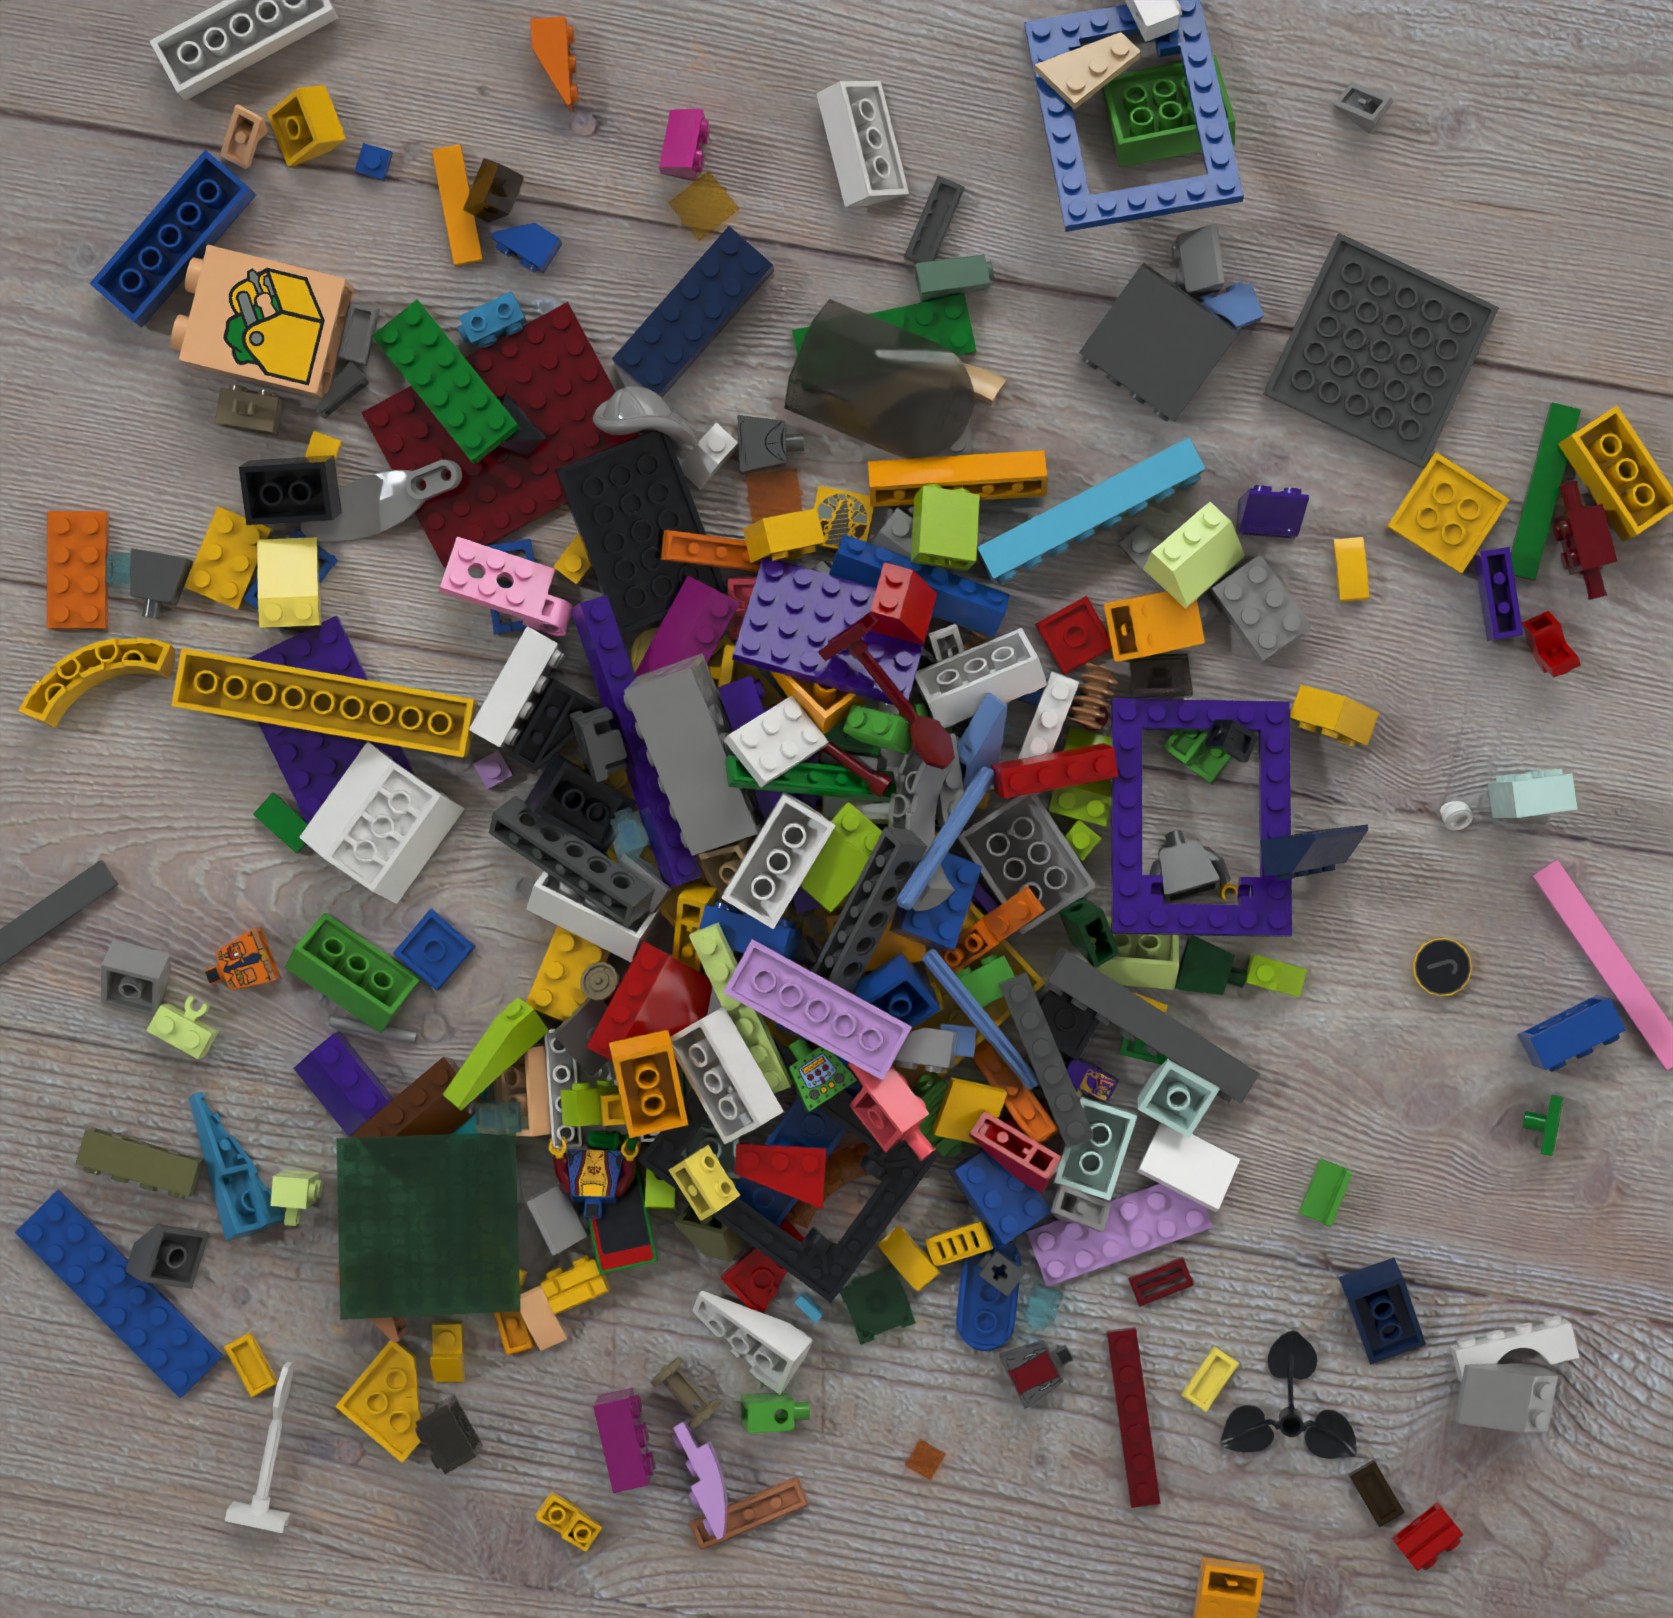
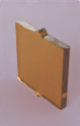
[746,469,803,524]

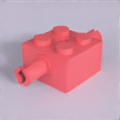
[847,1063,936,1161]

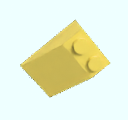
[257,537,322,628]

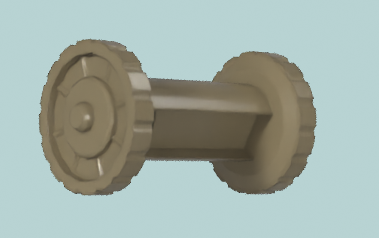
[580,962,623,1006]
[650,1356,721,1430]

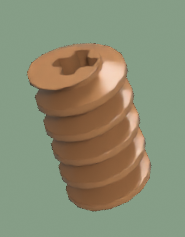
[1066,663,1119,729]

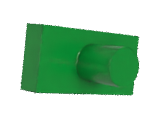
[1522,1094,1564,1156]

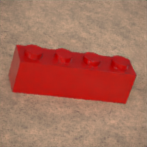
[991,743,1118,799]

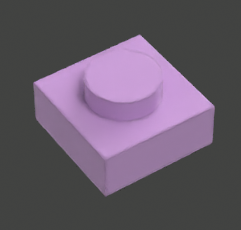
[473,750,514,790]

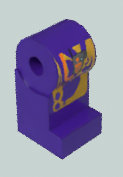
[1065,1056,1119,1102]

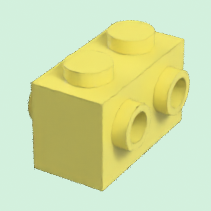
[669,1145,740,1221]

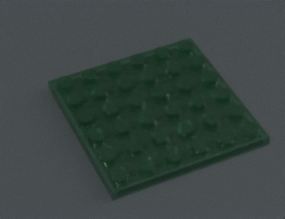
[336,1132,520,1320]

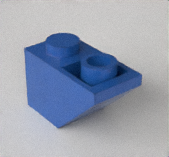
[491,223,562,273]

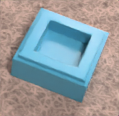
[794,1292,823,1323]

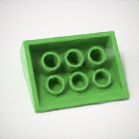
[1102,55,1236,167]

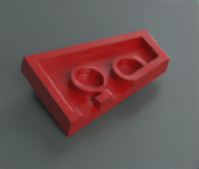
[735,1143,826,1209]
[721,1218,805,1313]

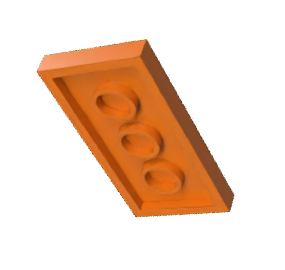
[47,511,109,629]

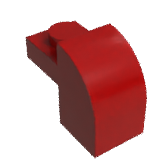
[1522,611,1581,678]

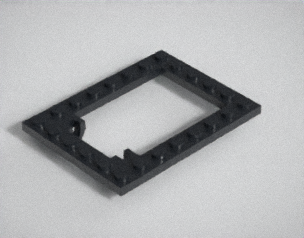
[638,1037,937,1303]

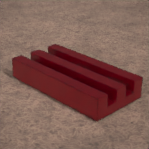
[1128,1257,1194,1307]

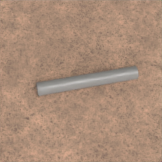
[328,1015,417,1044]

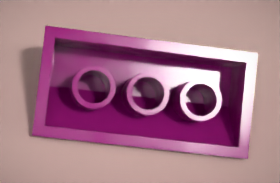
[634,576,740,678]

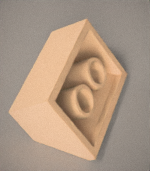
[493,1044,551,1137]

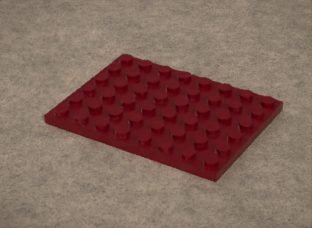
[361,302,639,568]

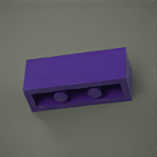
[1474,547,1523,641]

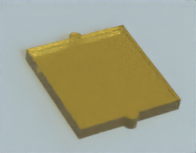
[669,171,739,241]

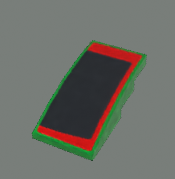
[588,1149,658,1274]

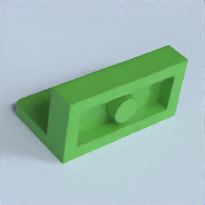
[1299,1158,1352,1227]

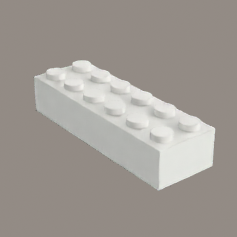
[150,0,339,101]

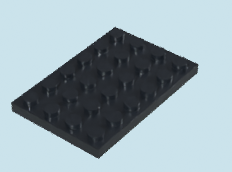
[554,430,727,635]

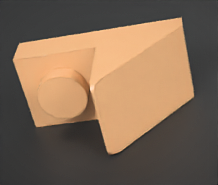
[220,104,268,169]

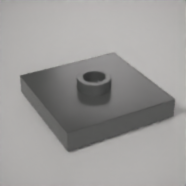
[552,998,609,1077]

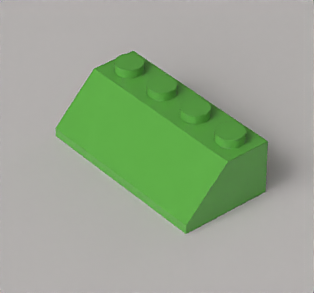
[284,913,421,1034]

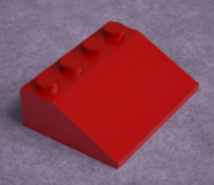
[586,941,713,1067]

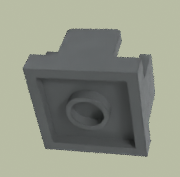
[570,707,627,782]

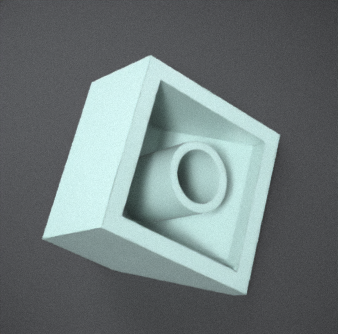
[1138,1059,1220,1138]

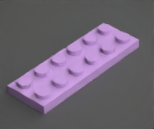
[723,939,912,1080]
[1026,1183,1213,1287]

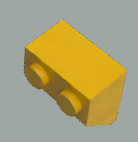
[267,85,346,167]

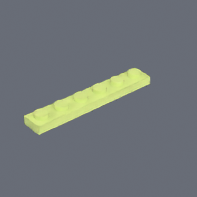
[689,922,793,1093]

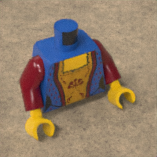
[549,1136,641,1219]

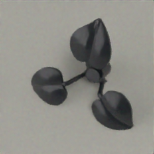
[1220,1330,1357,1459]

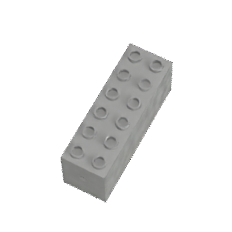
[624,653,765,856]

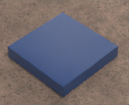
[393,909,476,991]

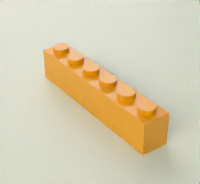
[868,450,1047,507]

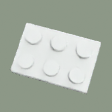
[724,696,829,788]

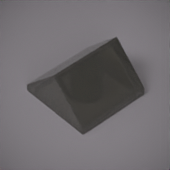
[1129,654,1193,700]

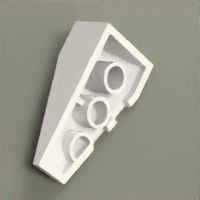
[692,1291,813,1395]

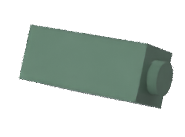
[915,254,995,302]

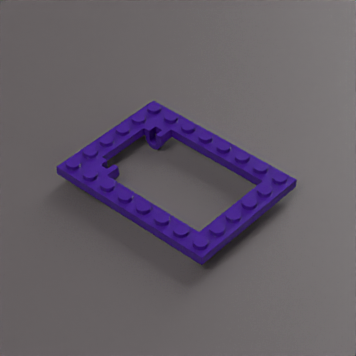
[1111,698,1292,937]

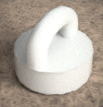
[1440,801,1473,830]

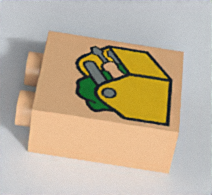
[171,245,355,400]

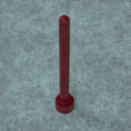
[770,704,894,798]

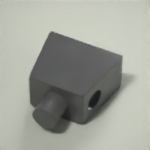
[130,548,193,619]

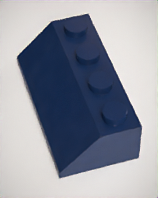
[1260,824,1368,880]

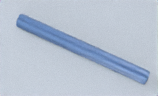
[897,766,995,910]
[922,949,1039,1090]

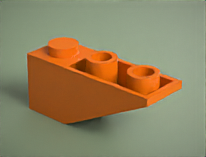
[530,16,578,111]

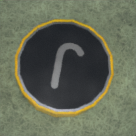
[1412,937,1472,996]

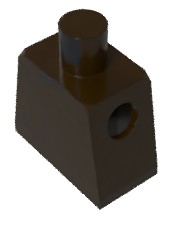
[463,159,524,223]

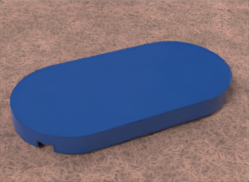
[956,1233,1021,1351]

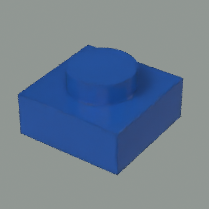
[355,143,393,182]

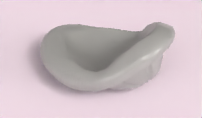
[593,386,699,446]

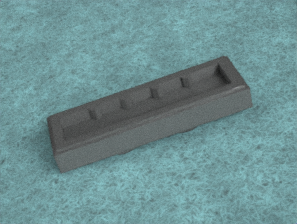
[904,176,965,264]

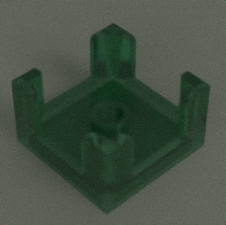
[840,1264,916,1345]

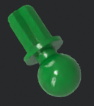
[587,1131,641,1151]

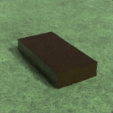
[1348,1460,1405,1527]

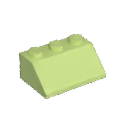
[1143,502,1245,609]
[1087,917,1179,990]

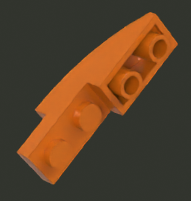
[937,886,1045,973]

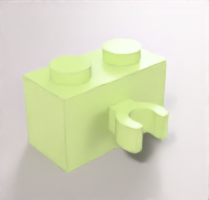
[146,995,219,1059]
[270,1170,323,1226]

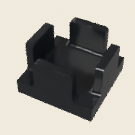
[1039,989,1100,1061]

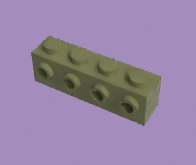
[76,1127,205,1199]

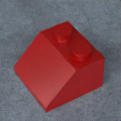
[870,562,937,645]

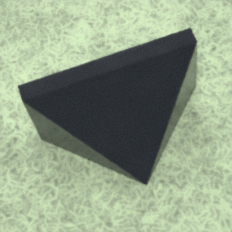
[499,393,546,457]

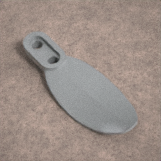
[300,460,462,541]

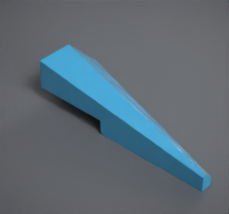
[189,1092,286,1242]

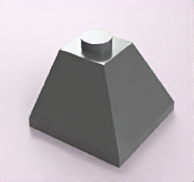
[125,1224,210,1289]

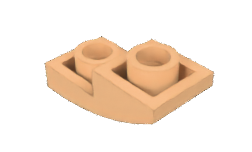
[514,1285,567,1351]

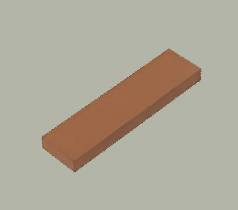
[689,1476,809,1550]

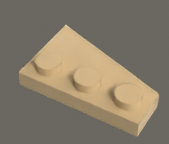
[1035,32,1141,110]

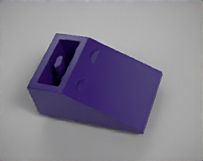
[1236,485,1309,539]

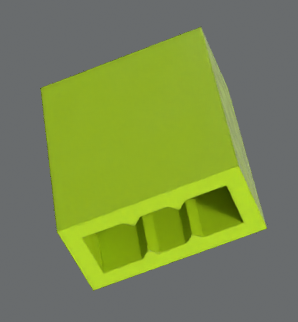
[911,484,980,571]

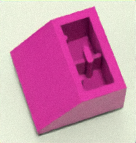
[659,109,710,180]

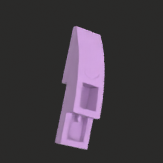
[672,1420,727,1540]

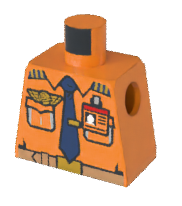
[205,927,282,990]

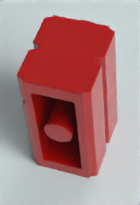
[1391,1502,1464,1571]

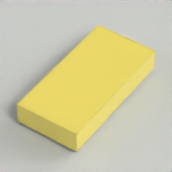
[1181,1346,1239,1412]

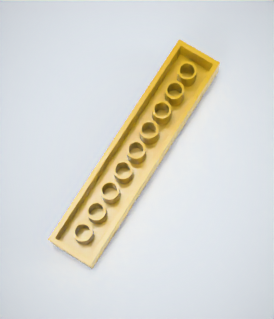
[171,648,479,758]

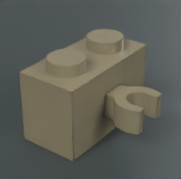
[215,384,284,436]

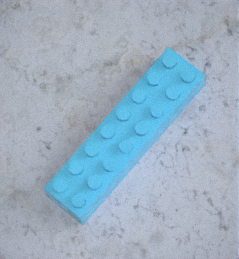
[977,437,1206,585]

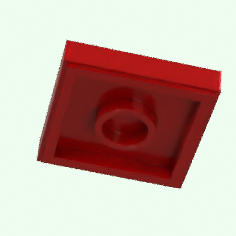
[1035,596,1112,675]

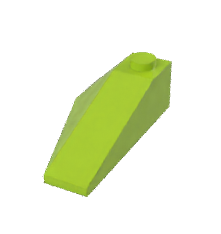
[443,997,549,1111]

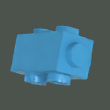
[458,291,527,348]

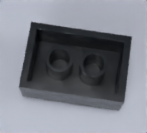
[239,455,342,525]

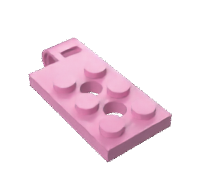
[439,537,573,638]

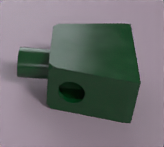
[1059,897,1120,969]
[1175,935,1247,995]

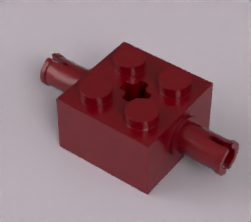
[1553,481,1618,600]

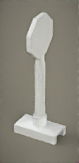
[225,1362,293,1533]

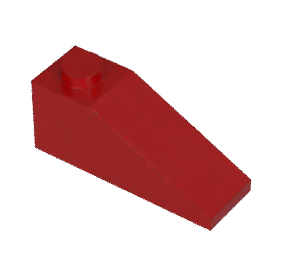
[969,1111,1062,1194]

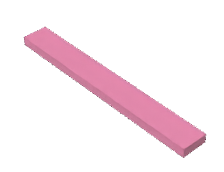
[1531,859,1673,1070]

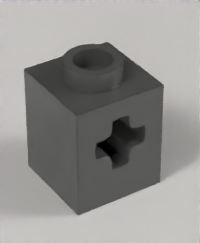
[977,1248,1025,1297]

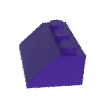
[293,1031,394,1137]

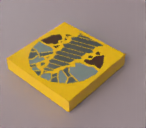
[814,485,874,550]

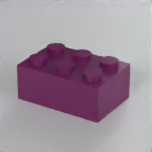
[593,1387,656,1493]

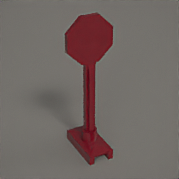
[818,611,955,770]

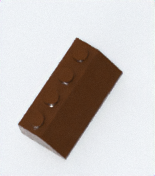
[354,1057,488,1180]

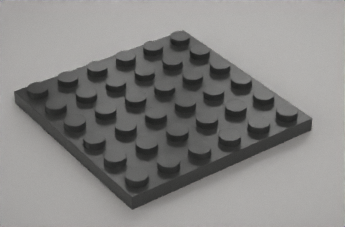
[1262,233,1499,469]

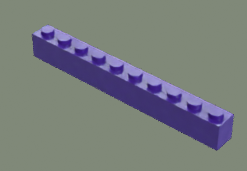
[571,595,703,888]

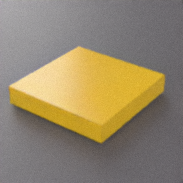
[932,1077,1007,1144]

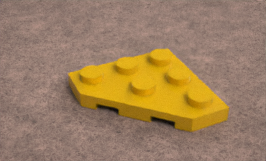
[335,1340,423,1463]

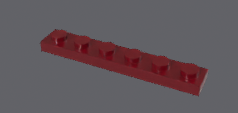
[1106,1327,1161,1508]

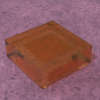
[905,1438,945,1480]

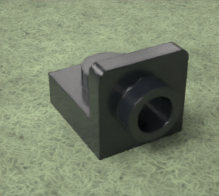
[1205,719,1258,762]

